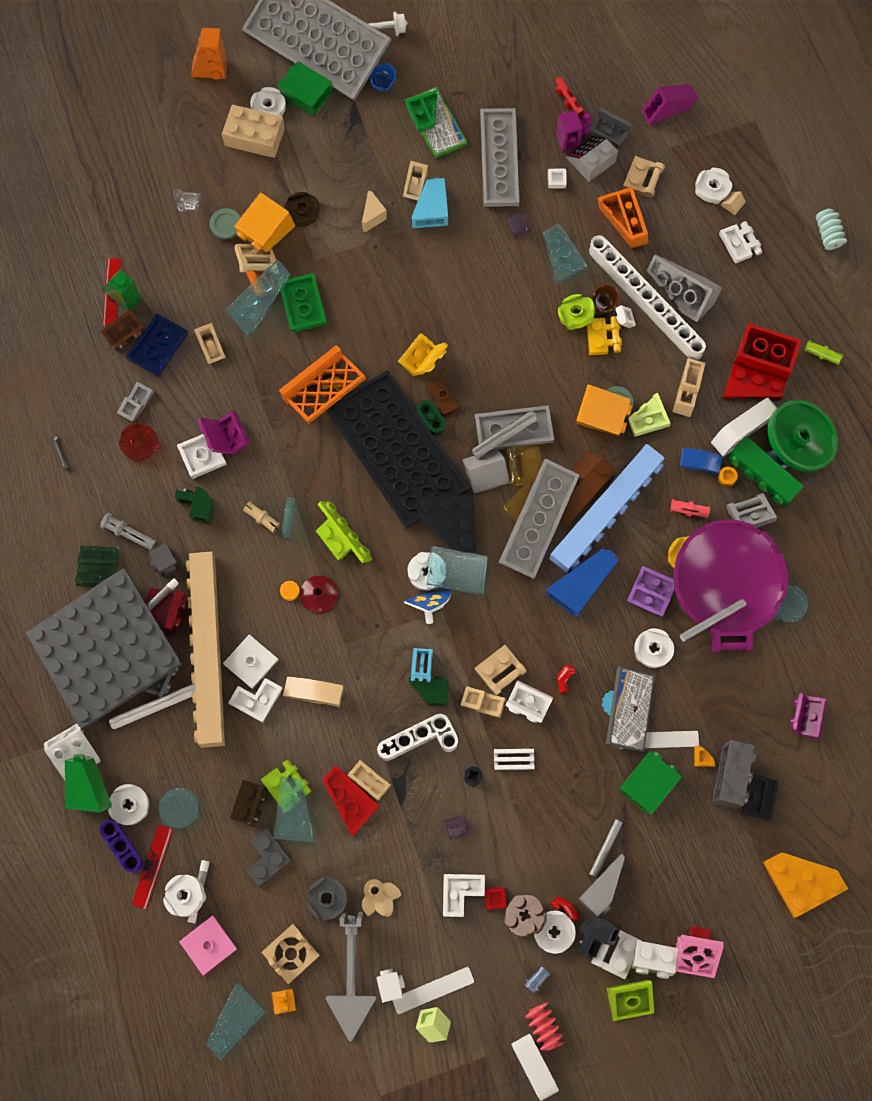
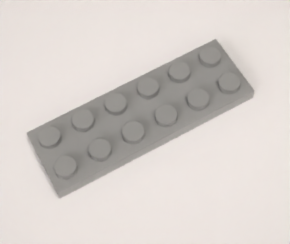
[480,108,519,207]
[498,459,580,579]

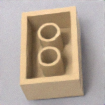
[222,104,285,158]

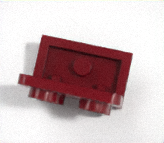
[145,588,188,634]

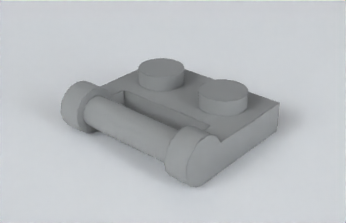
[727,493,777,527]

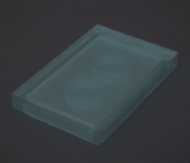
[427,546,487,595]

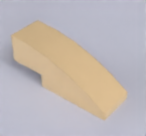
[672,358,705,417]
[283,677,344,707]

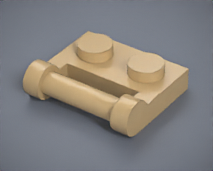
[622,156,665,198]
[235,244,278,273]
[474,645,527,696]

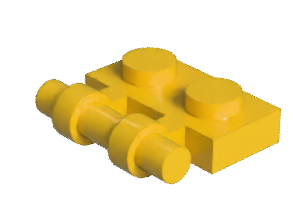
[586,316,622,355]

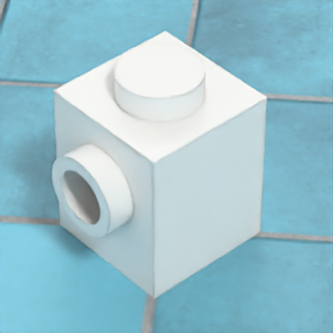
[377,969,405,1003]

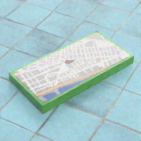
[405,87,467,159]

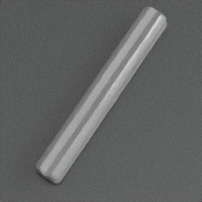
[472,411,537,458]

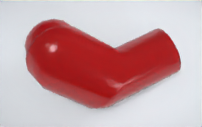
[557,665,576,693]
[551,896,580,922]

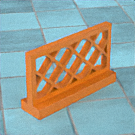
[279,345,366,424]

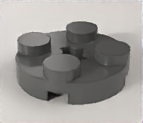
[307,878,348,920]

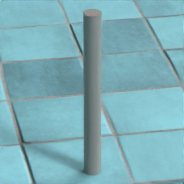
[680,599,746,642]

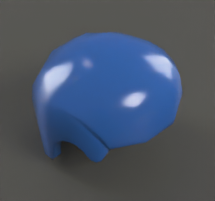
[370,62,396,92]

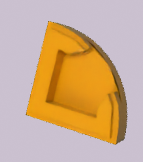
[694,746,716,767]

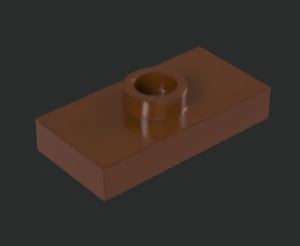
[427,376,460,417]

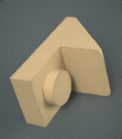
[403,161,428,200]
[194,323,226,364]

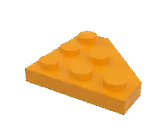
[763,852,848,918]

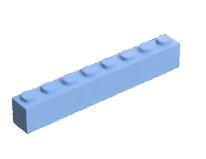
[549,444,664,573]

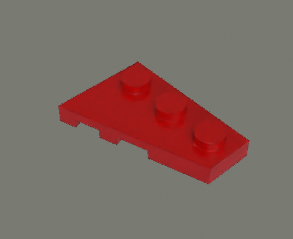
[555,76,585,120]
[722,364,787,400]
[322,765,380,837]

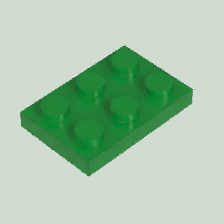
[278,273,327,333]

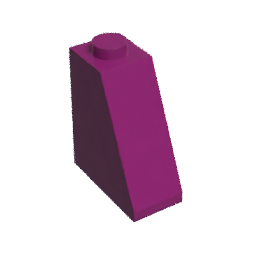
[641,84,698,125]

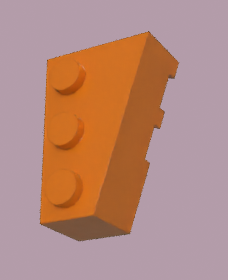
[191,28,227,79]
[598,187,648,249]

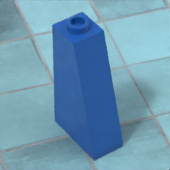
[545,548,619,618]

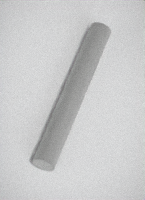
[589,819,623,878]

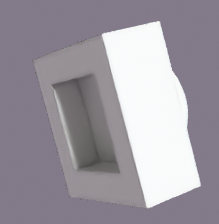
[548,169,567,188]
[616,305,636,328]

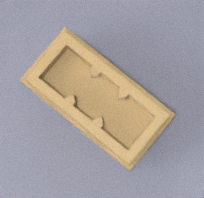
[347,760,391,801]

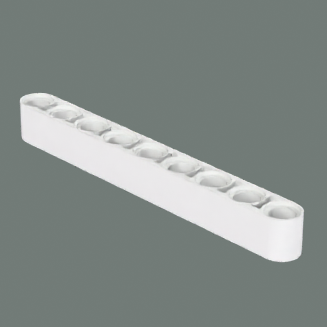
[589,235,706,360]

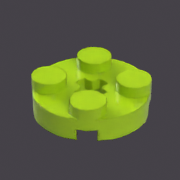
[558,294,595,330]

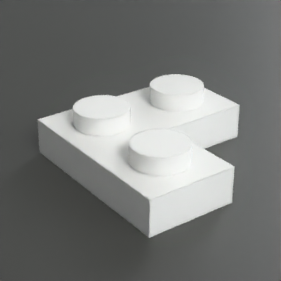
[228,678,283,723]
[443,874,485,917]

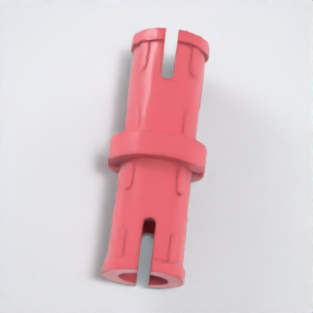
[670,499,710,519]

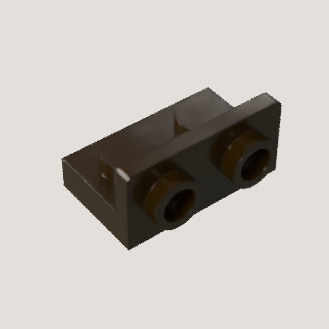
[230,780,268,826]

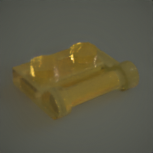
[506,446,542,486]

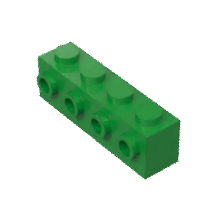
[728,436,804,507]

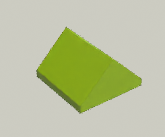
[607,980,654,1021]

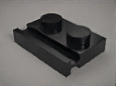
[741,775,779,821]

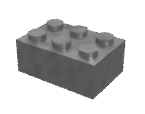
[712,740,756,809]

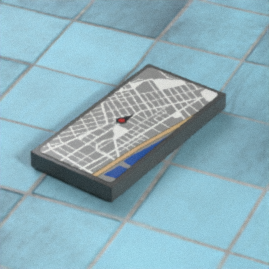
[606,666,655,753]

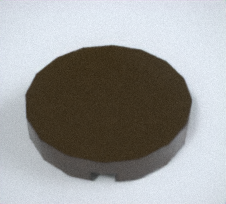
[284,192,320,227]

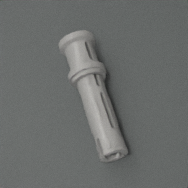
[100,513,158,551]

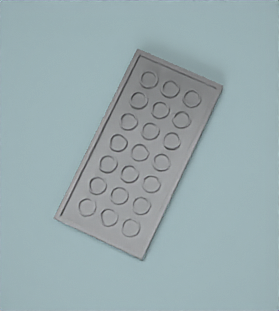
[242,0,391,101]

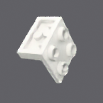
[44,724,100,780]

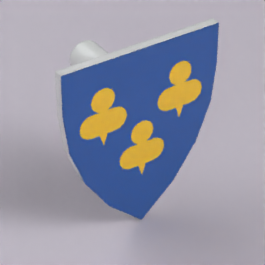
[404,590,451,624]

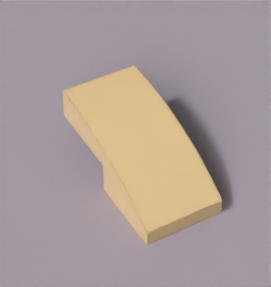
[461,686,506,718]

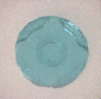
[775,585,808,623]
[159,788,199,829]

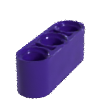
[100,820,144,873]

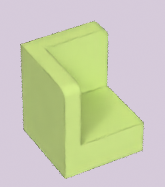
[416,1007,451,1043]

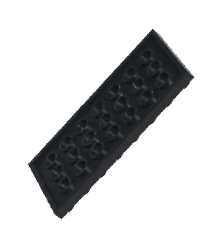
[326,370,469,529]

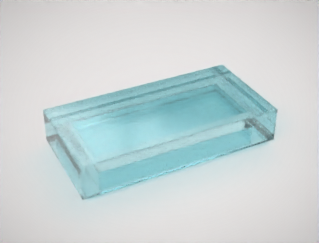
[282,497,296,540]

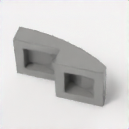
[117,382,155,422]

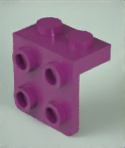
[198,411,250,455]

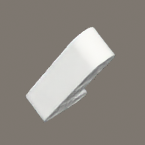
[711,398,777,457]
[377,714,458,761]

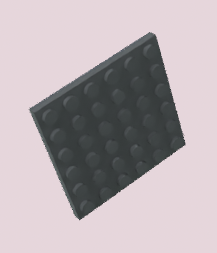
[26,568,183,730]

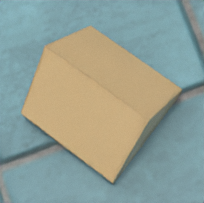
[721,191,746,215]

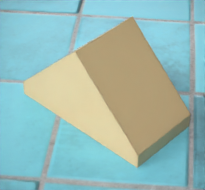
[362,191,387,232]

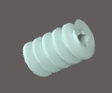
[816,209,847,250]

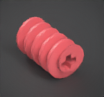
[525,1002,566,1051]

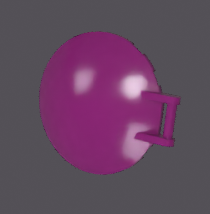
[673,519,788,652]

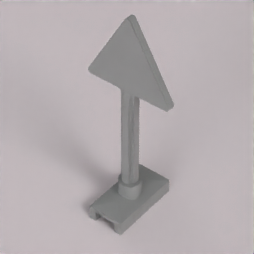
[326,912,376,1042]

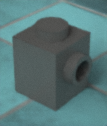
[149,543,179,576]

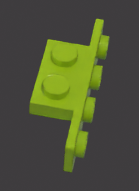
[316,501,373,563]

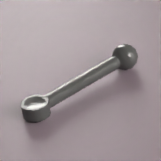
[50,435,69,469]

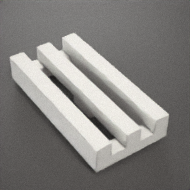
[494,749,535,770]

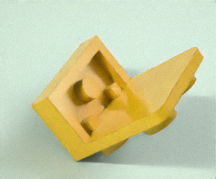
[398,333,448,376]

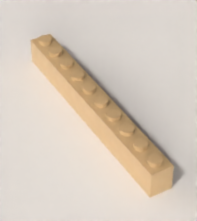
[186,551,225,748]

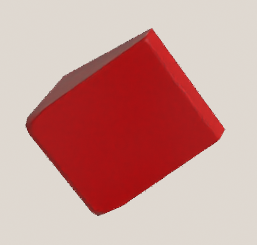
[689,926,711,951]

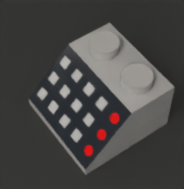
[566,137,618,182]

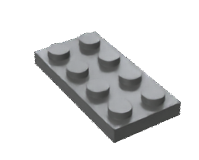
[475,405,554,450]

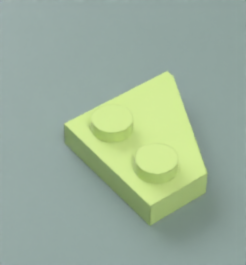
[628,393,670,437]

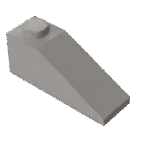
[578,854,625,917]

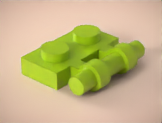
[261,759,312,812]

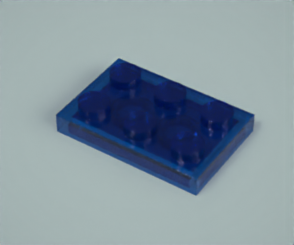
[126,314,189,377]

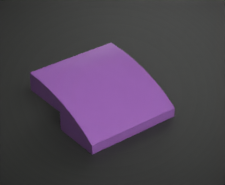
[627,566,675,617]

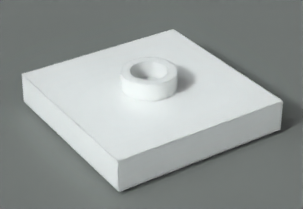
[177,434,227,479]
[223,634,279,689]

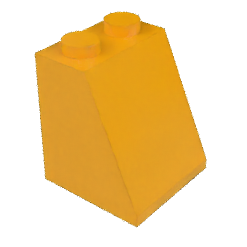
[234,192,295,253]
[576,384,633,437]

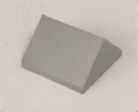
[462,449,510,494]

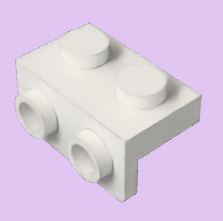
[506,681,553,723]
[631,941,678,979]

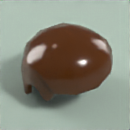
[591,284,620,314]

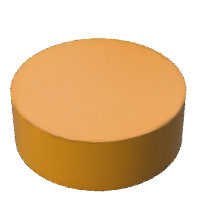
[718,467,738,487]
[280,581,300,601]

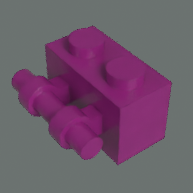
[556,110,592,152]

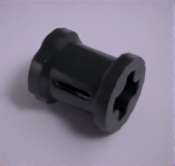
[464,766,482,786]

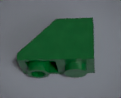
[409,676,449,707]

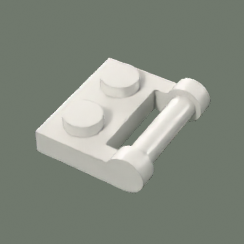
[591,930,641,979]

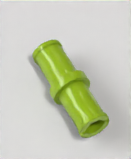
[804,340,843,365]

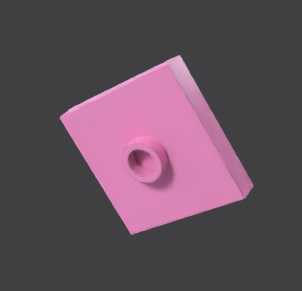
[179,916,237,976]

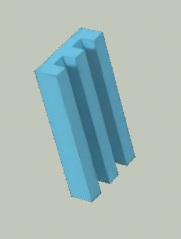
[411,648,433,682]

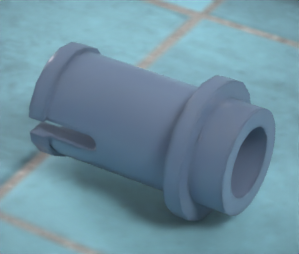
[525,966,550,994]

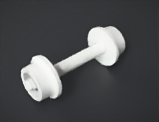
[369,12,408,36]

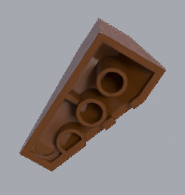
[558,452,617,530]

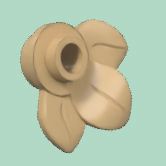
[362,879,401,917]

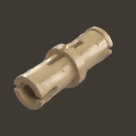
[243,501,281,533]

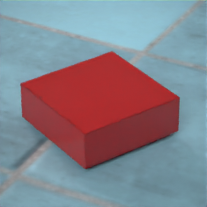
[485,887,507,910]

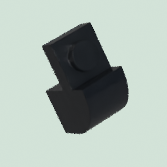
[578,918,622,958]

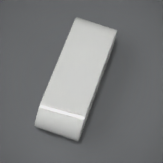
[511,1034,559,1101]

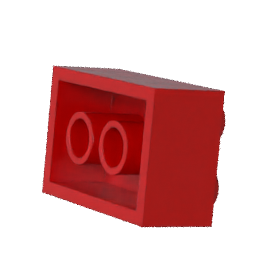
[733,323,802,380]

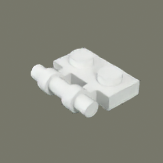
[719,221,763,264]

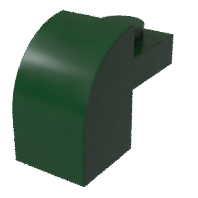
[174,487,214,524]

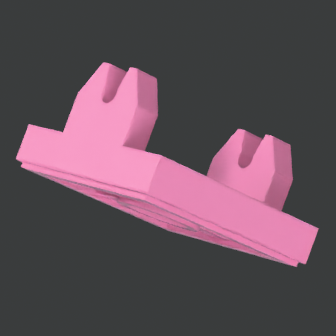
[675,935,723,978]

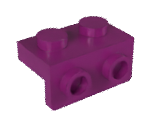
[791,692,827,739]

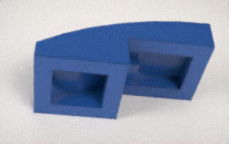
[680,448,722,475]

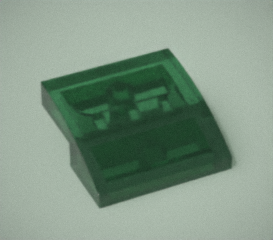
[75,545,119,587]

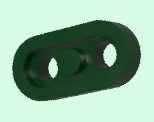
[417,400,445,435]

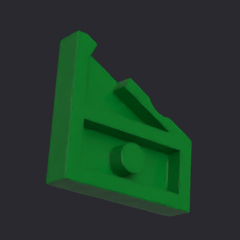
[405,89,437,133]

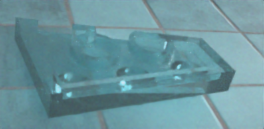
[543,223,588,285]
[273,777,314,843]
[206,982,266,1060]

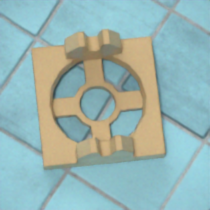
[262,924,320,984]

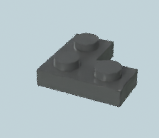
[246,829,292,887]

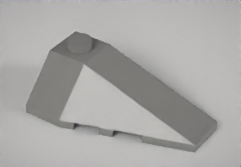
[647,254,722,322]

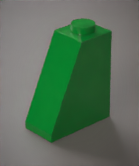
[102,270,142,311]
[65,754,112,813]

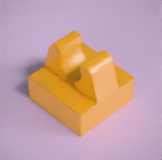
[272,989,296,1014]

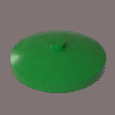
[768,400,838,472]

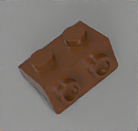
[100,310,144,350]

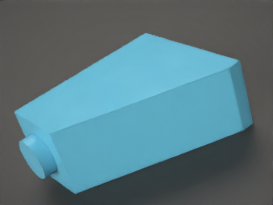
[412,178,448,228]

